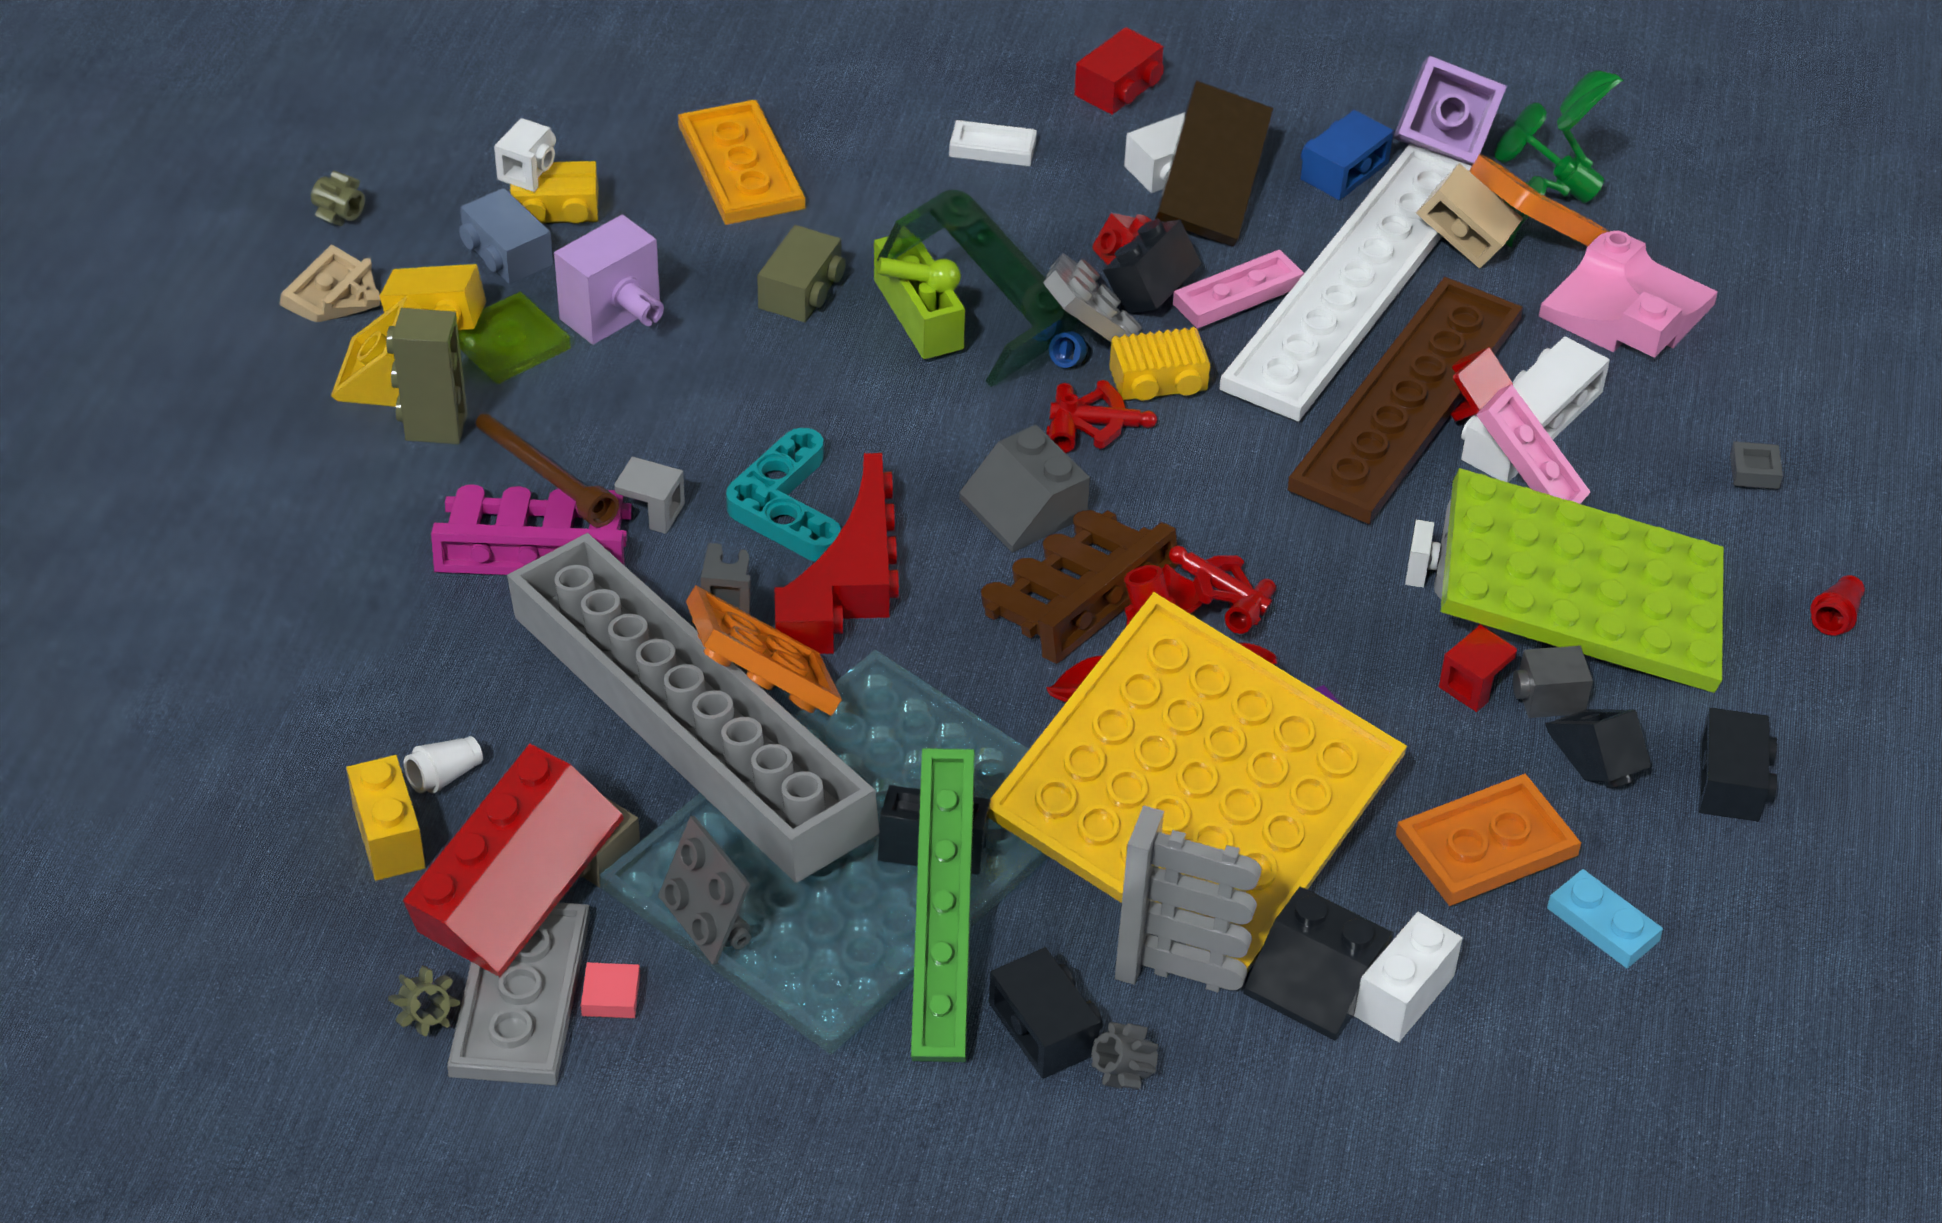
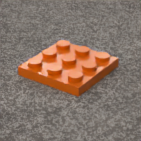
[686,585,842,716]

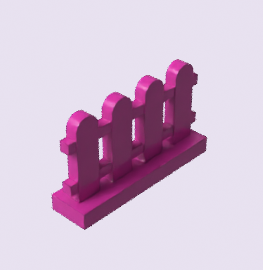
[431,484,632,575]

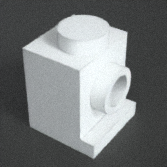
[494,118,556,192]

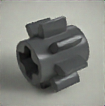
[1091,1022,1158,1090]

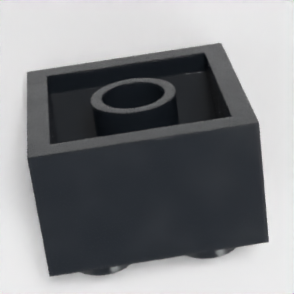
[1243,886,1393,1041]

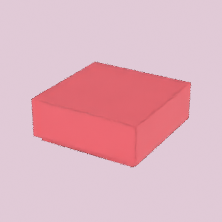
[581,962,640,1018]

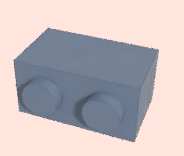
[459,188,553,285]

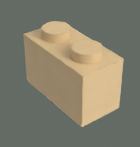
[1416,163,1523,269]

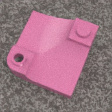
[1539,231,1718,358]

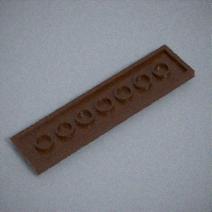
[1287,276,1523,524]

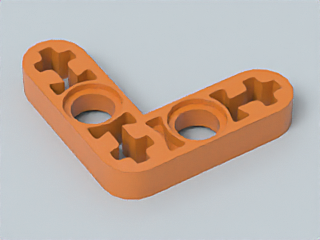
[1469,154,1610,246]

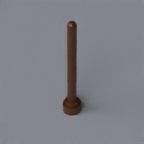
[476,413,619,528]

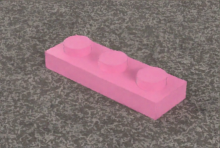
[1173,249,1304,329]
[1476,384,1590,504]

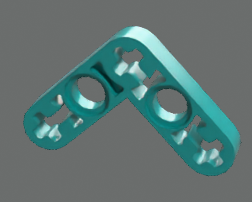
[726,427,841,562]

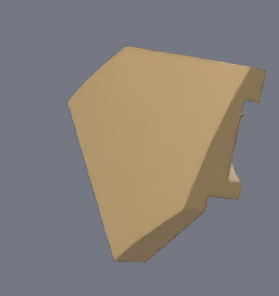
[280,244,380,322]

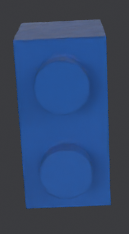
[1300,110,1394,201]

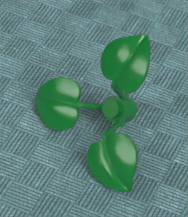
[1494,70,1624,247]

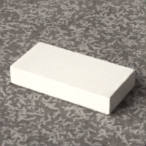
[949,120,1037,166]

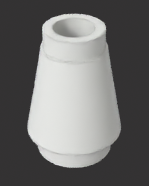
[404,736,483,793]

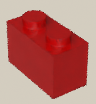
[1074,27,1164,115]

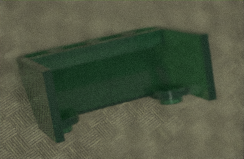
[877,190,1078,387]

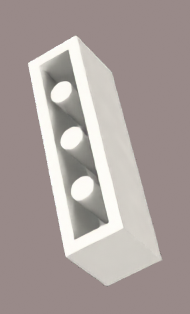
[1461,336,1610,482]

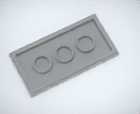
[447,902,590,1086]

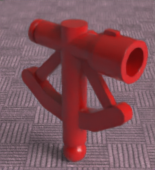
[1046,380,1157,453]
[1169,546,1276,634]

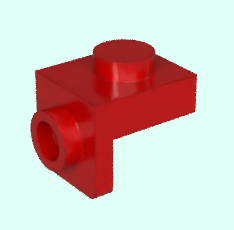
[1092,213,1152,265]

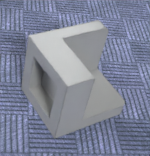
[614,456,685,534]

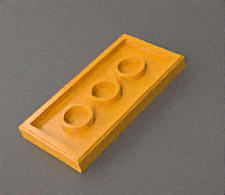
[678,99,805,225]

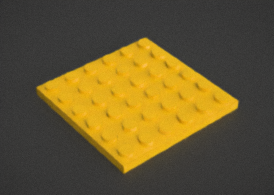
[989,592,1407,973]

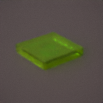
[458,291,571,384]

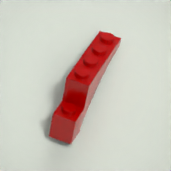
[774,453,899,654]

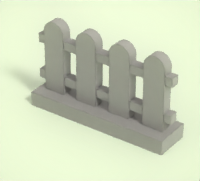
[1115,805,1262,992]

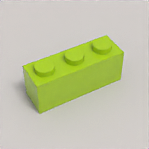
[874,230,965,360]

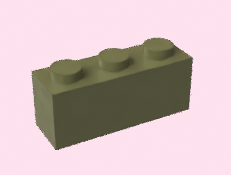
[386,308,468,444]

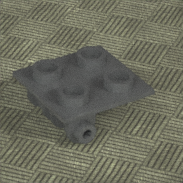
[658,816,751,965]

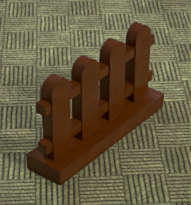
[981,510,1179,664]

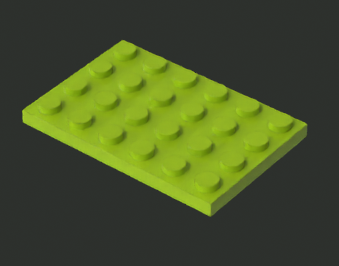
[1440,468,1724,693]

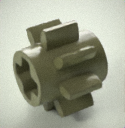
[311,170,365,227]
[388,966,460,1036]

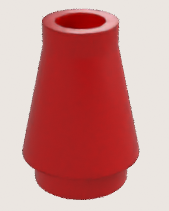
[1810,575,1865,636]

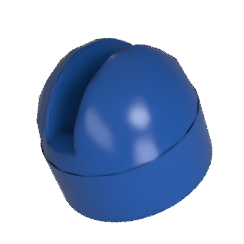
[1049,331,1088,368]

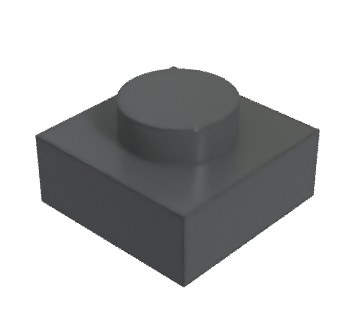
[1730,441,1783,489]

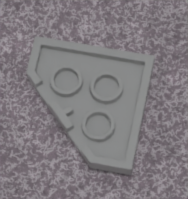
[1043,253,1142,342]

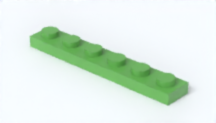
[911,748,975,1062]

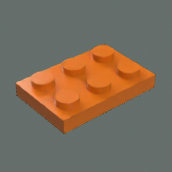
[1395,773,1581,906]

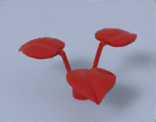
[1046,564,1278,702]

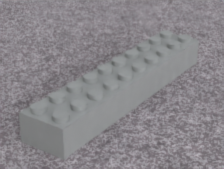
[507,533,879,883]

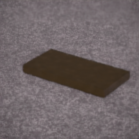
[1155,80,1274,247]

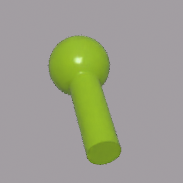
[877,257,961,294]

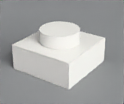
[1405,520,1441,588]

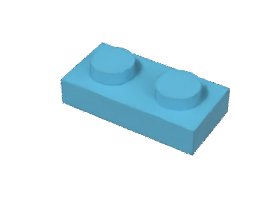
[1547,869,1663,969]

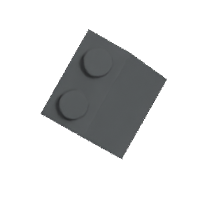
[959,425,1090,553]

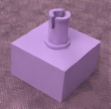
[1393,56,1507,166]
[554,214,664,345]

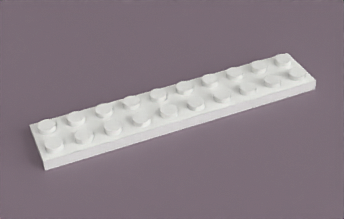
[1220,143,1472,422]

